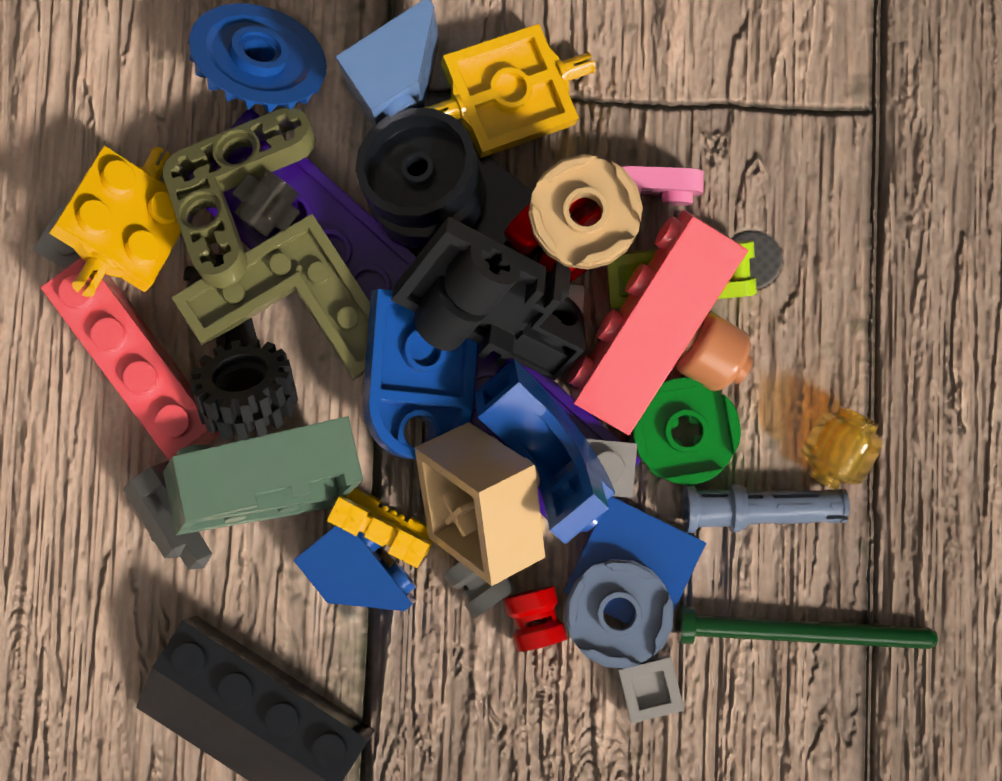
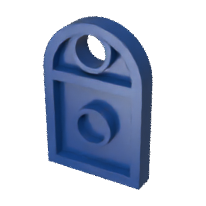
[362,289,478,459]

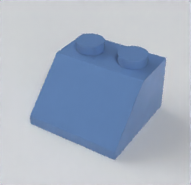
[335,0,439,127]

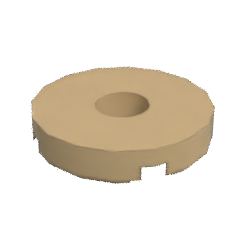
[529,154,643,270]

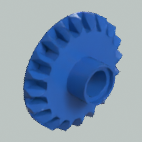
[188,3,327,113]

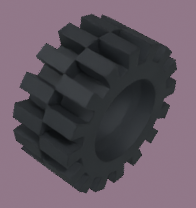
[189,339,298,440]

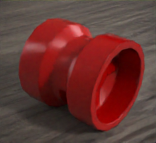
[503,585,567,652]

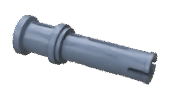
[682,484,850,533]

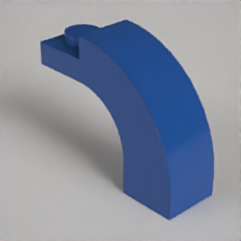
[474,359,615,544]

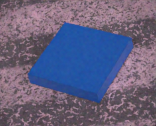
[563,496,706,625]

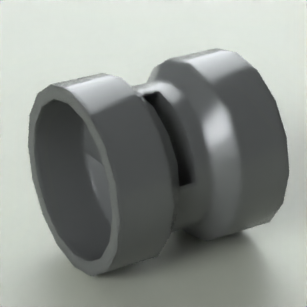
[443,562,517,618]

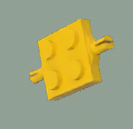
[423,24,595,158]
[49,145,181,297]

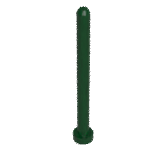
[677,606,938,649]

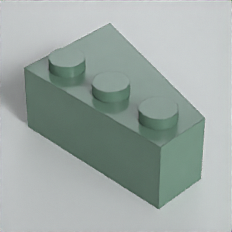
[163,416,363,535]

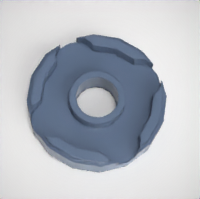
[565,559,674,668]

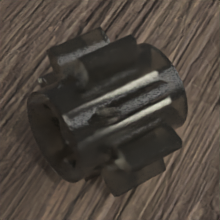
[233,170,300,238]

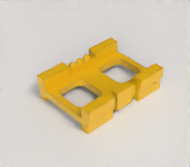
[327,487,433,568]

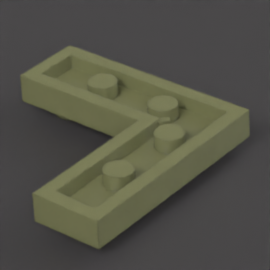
[171,214,370,381]

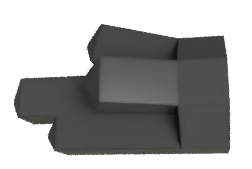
[123,461,212,570]

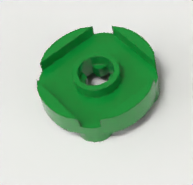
[632,377,741,485]

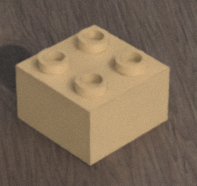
[414,422,545,586]

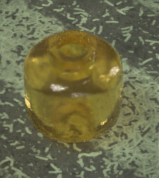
[801,406,883,490]

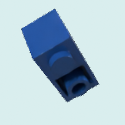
[293,526,416,611]

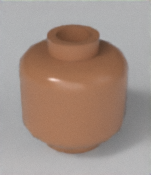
[675,312,753,391]

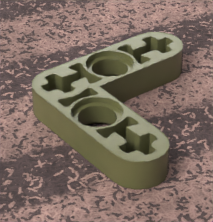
[162,108,316,288]

